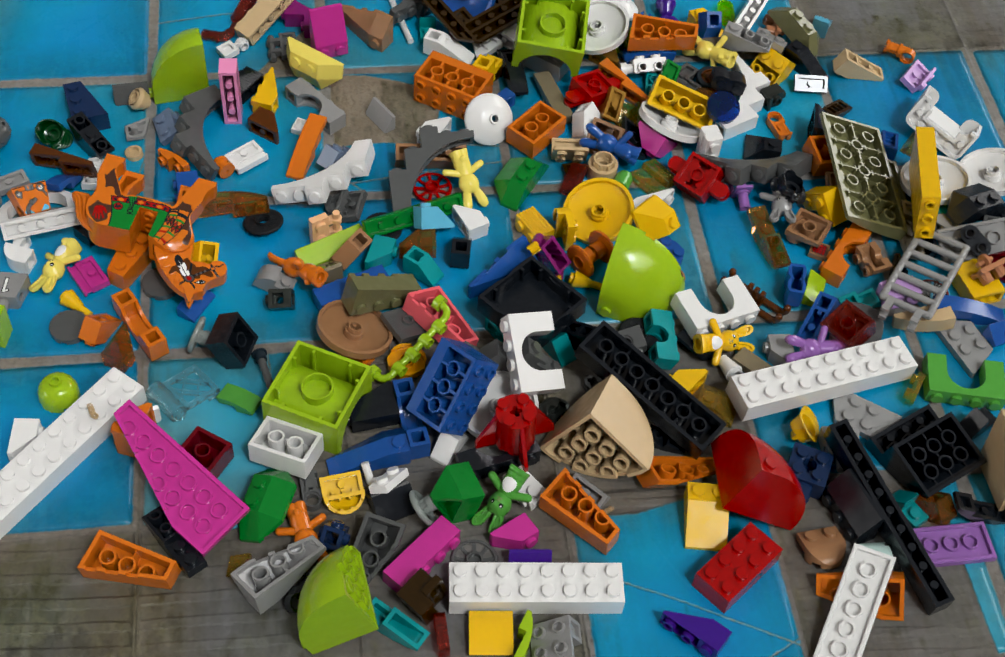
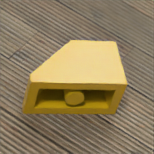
[670,369,708,395]

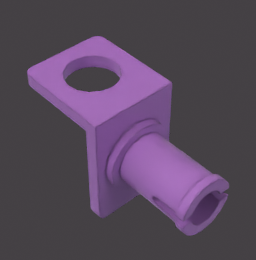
[728,183,754,211]

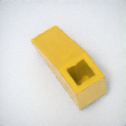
[251,67,279,114]

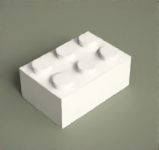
[248,416,324,479]

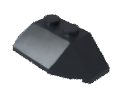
[945,183,1005,226]

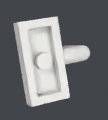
[361,461,409,494]

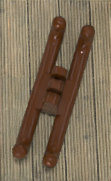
[720,268,791,324]

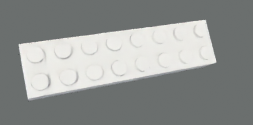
[448,562,625,614]

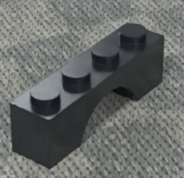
[455,438,541,481]

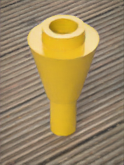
[568,270,602,290]
[60,289,93,315]

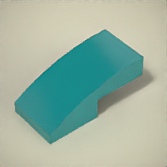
[838,288,881,308]

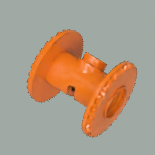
[567,230,614,277]

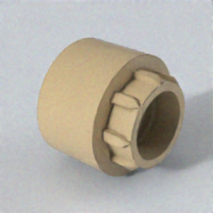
[586,151,618,180]

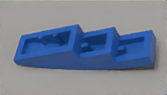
[933,294,1005,325]

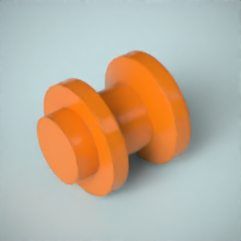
[214,156,235,179]

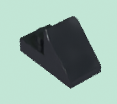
[960,406,997,440]

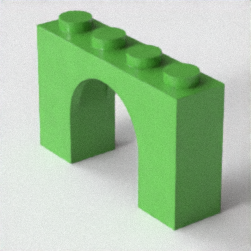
[922,352,1005,411]

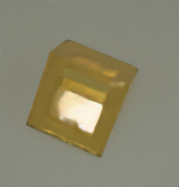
[226,553,252,578]

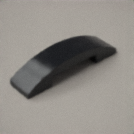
[952,491,1005,525]

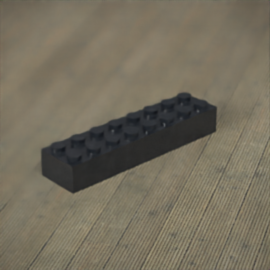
[574,320,727,460]

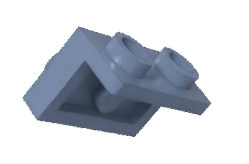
[152,107,180,146]

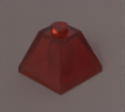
[820,299,876,348]

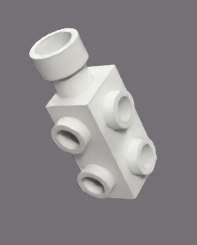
[618,54,666,76]

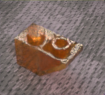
[399,229,437,259]

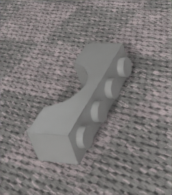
[285,77,346,135]

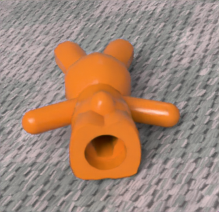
[267,251,328,288]
[275,500,328,572]

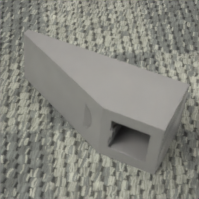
[721,21,773,53]

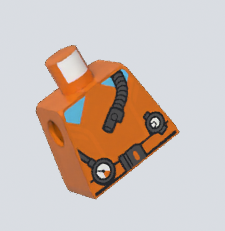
[7,180,51,217]

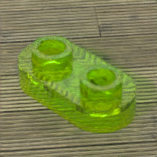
[716,0,735,26]

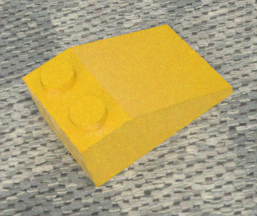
[684,482,729,551]

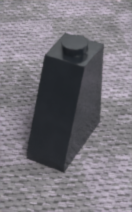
[347,381,400,433]

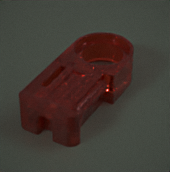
[433,612,450,657]

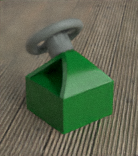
[409,461,485,526]

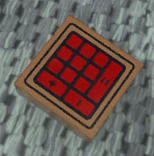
[808,243,830,261]

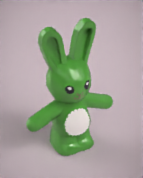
[471,463,532,535]

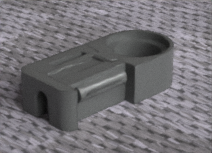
[299,470,322,512]

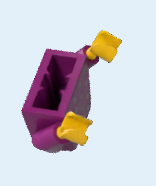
[526,233,572,281]

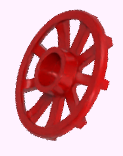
[413,173,452,202]

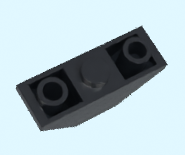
[67,111,115,159]

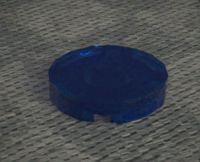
[706,91,740,124]

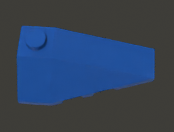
[468,235,538,299]
[326,428,411,476]

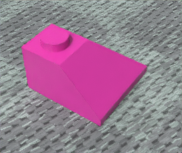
[638,120,678,159]

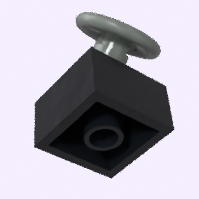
[187,312,258,369]

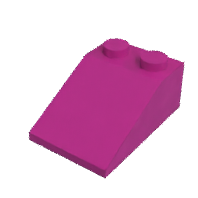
[309,3,348,57]

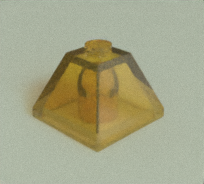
[698,384,736,428]

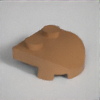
[796,526,846,569]

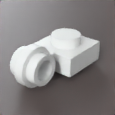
[216,37,249,58]

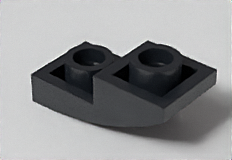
[649,423,685,454]

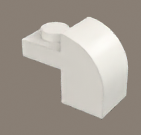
[3,236,37,275]

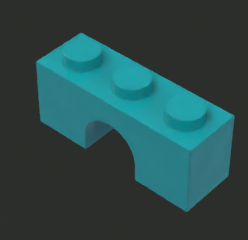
[643,308,680,370]

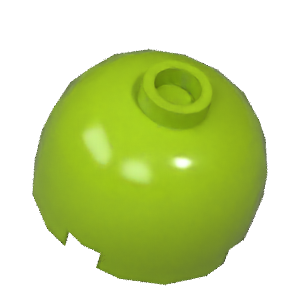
[37,372,80,413]

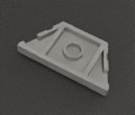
[935,320,993,378]
[832,393,903,440]

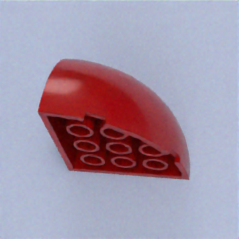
[711,429,806,531]

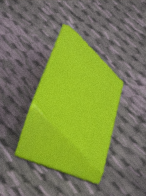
[801,269,826,307]

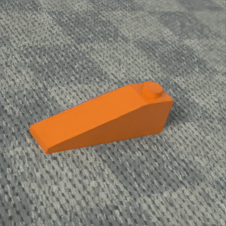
[816,571,905,621]

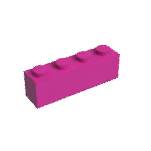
[383,515,460,593]

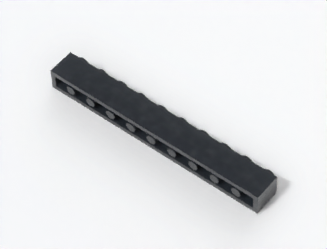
[823,418,955,616]

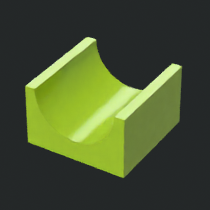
[511,0,590,77]
[261,340,372,455]

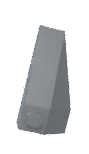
[230,535,327,615]

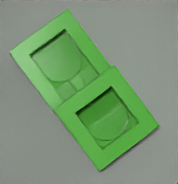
[216,383,262,415]

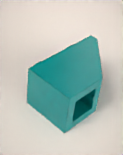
[403,245,444,287]

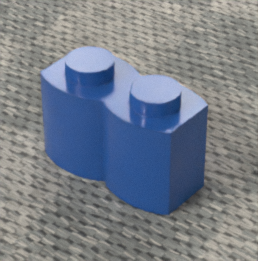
[783,263,807,307]

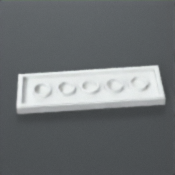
[813,543,896,657]

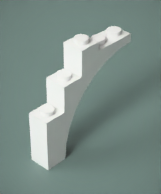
[715,56,771,141]
[271,139,375,205]

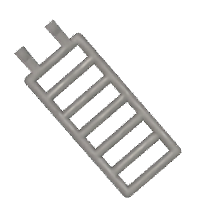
[878,231,970,333]

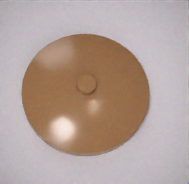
[316,300,393,359]

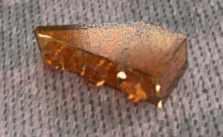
[101,322,135,373]

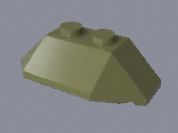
[767,7,820,57]

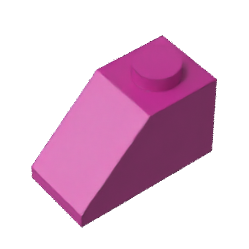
[489,512,539,550]

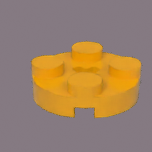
[387,343,426,380]

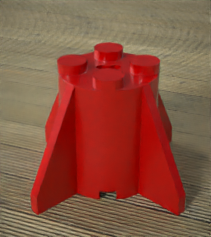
[475,393,555,472]

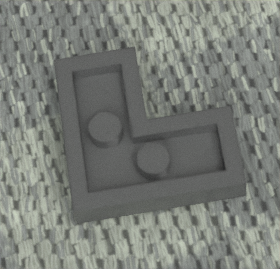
[676,62,702,93]

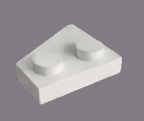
[472,36,503,59]

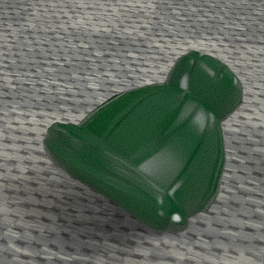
[35,119,73,150]

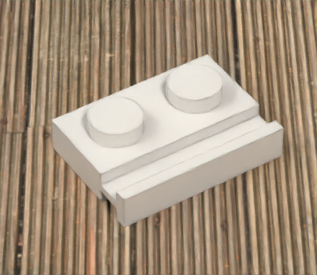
[224,140,269,175]

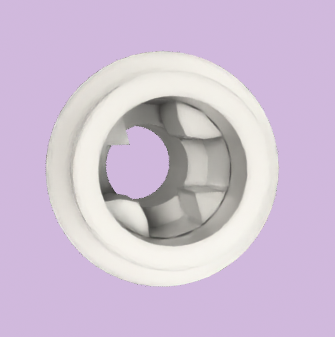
[719,355,743,381]

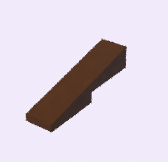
[29,143,98,178]

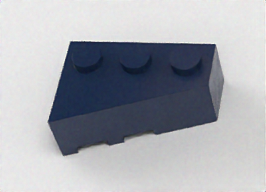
[63,81,111,131]

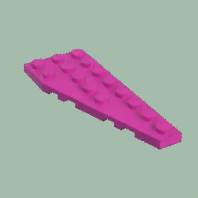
[113,400,250,557]

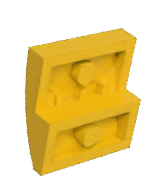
[468,611,514,656]

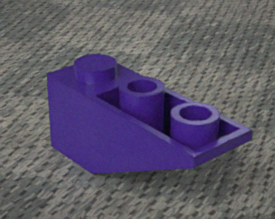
[660,610,732,657]

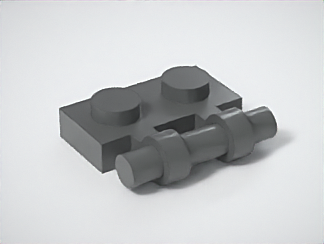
[266,32,296,63]

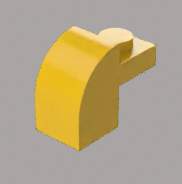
[472,54,503,81]

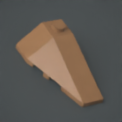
[342,4,393,52]

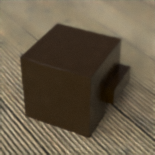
[396,568,448,626]

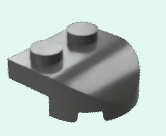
[325,189,368,223]

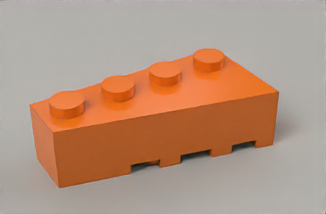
[627,13,699,51]
[77,529,182,590]

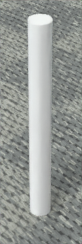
[388,0,414,44]

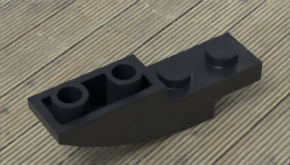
[496,49,529,96]
[142,506,208,578]

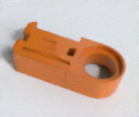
[766,111,793,141]

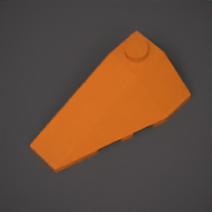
[636,456,716,488]

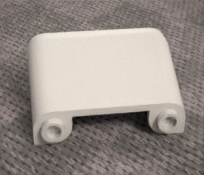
[906,85,982,159]

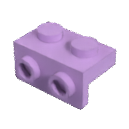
[899,59,937,94]

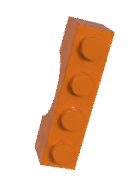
[818,223,872,288]
[111,287,169,361]

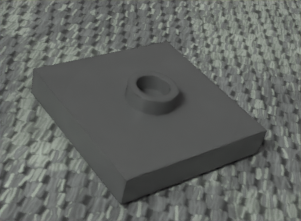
[380,307,427,344]

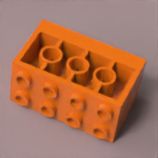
[414,50,494,120]

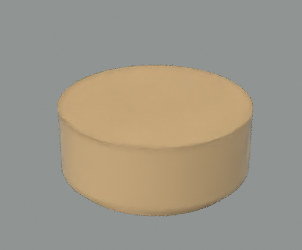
[125,145,144,162]

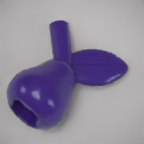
[656,0,679,21]

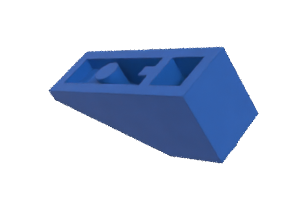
[796,291,840,340]

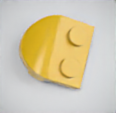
[553,207,578,251]
[319,470,365,515]

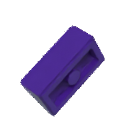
[508,549,552,563]

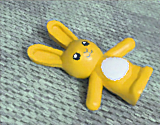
[693,318,755,366]

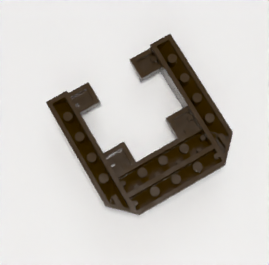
[421,0,521,44]

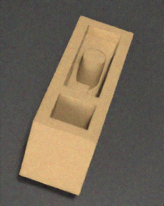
[832,48,884,81]

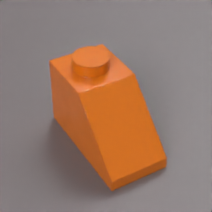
[78,313,122,346]

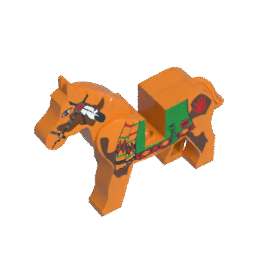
[72,153,227,309]

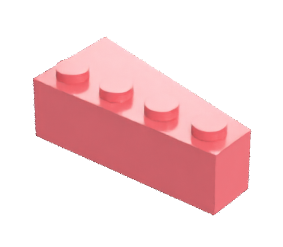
[402,286,479,346]

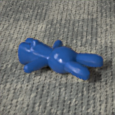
[579,123,642,167]

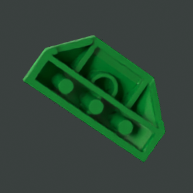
[494,157,549,212]
[239,469,297,543]

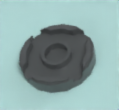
[142,268,177,301]
[49,310,86,345]

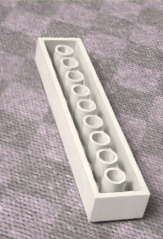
[725,336,918,422]
[0,367,147,539]

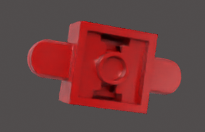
[564,69,621,110]
[668,151,730,204]

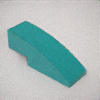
[372,597,430,651]

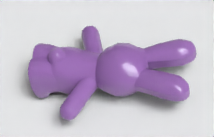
[785,325,845,363]

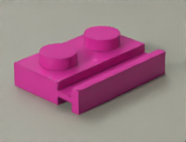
[66,255,111,297]

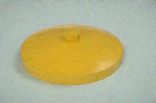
[563,177,635,245]

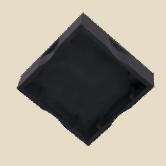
[477,255,587,347]

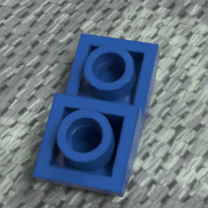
[45,174,82,192]

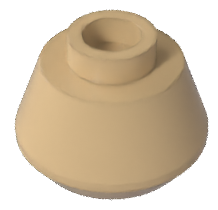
[128,87,151,110]

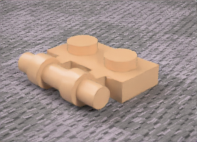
[308,210,342,243]

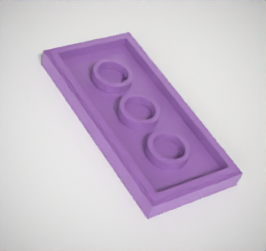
[913,521,997,567]

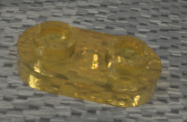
[903,371,926,406]

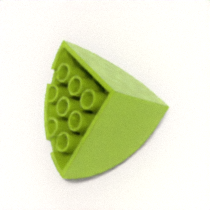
[148,27,209,104]
[596,222,685,322]
[297,545,379,655]

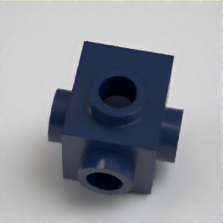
[318,519,351,552]

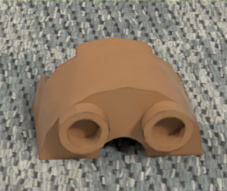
[852,241,893,277]

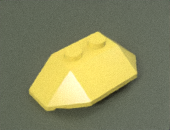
[286,36,344,89]

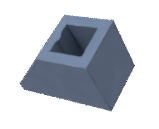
[316,143,350,169]

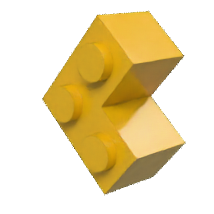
[803,186,848,227]

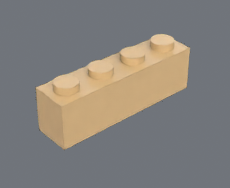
[234,0,294,46]

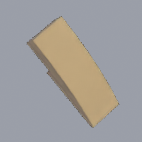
[892,305,956,332]

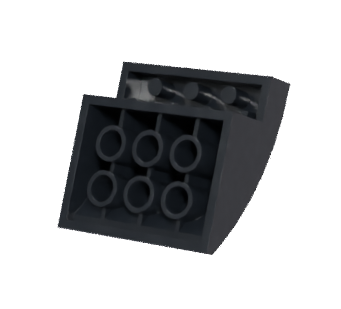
[864,404,988,499]

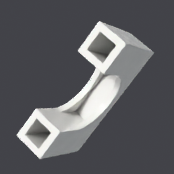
[670,275,760,340]
[500,311,565,395]

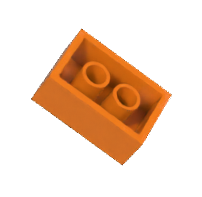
[506,100,567,158]

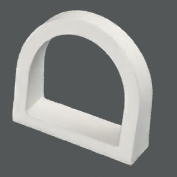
[0,190,81,241]

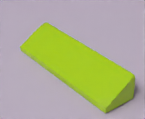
[294,223,363,266]

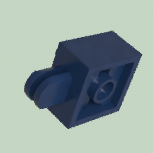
[787,442,834,503]

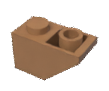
[330,228,373,271]

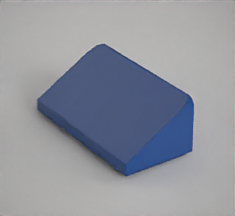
[177,290,216,323]
[982,319,1005,347]

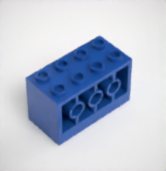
[406,337,499,436]

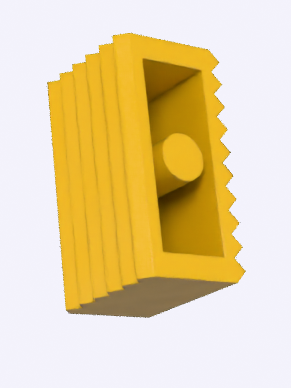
[515,206,555,244]

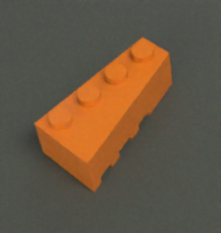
[107,230,152,289]
[539,467,620,555]

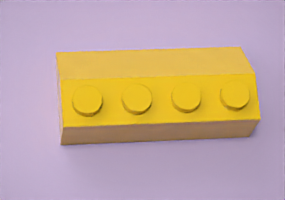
[647,74,720,129]

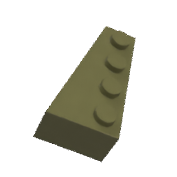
[341,273,422,316]

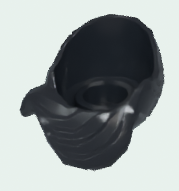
[770,169,806,204]

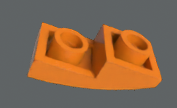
[157,148,190,172]

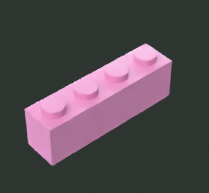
[218,58,243,124]

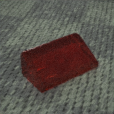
[559,163,589,196]

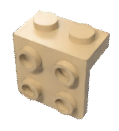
[551,138,589,163]

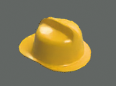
[790,406,819,443]

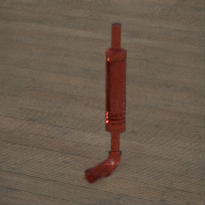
[201,0,257,43]

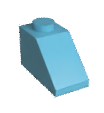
[413,202,455,230]

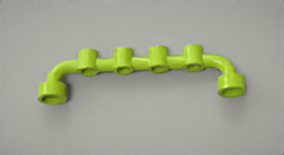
[372,295,451,383]

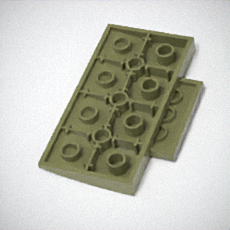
[819,112,908,241]

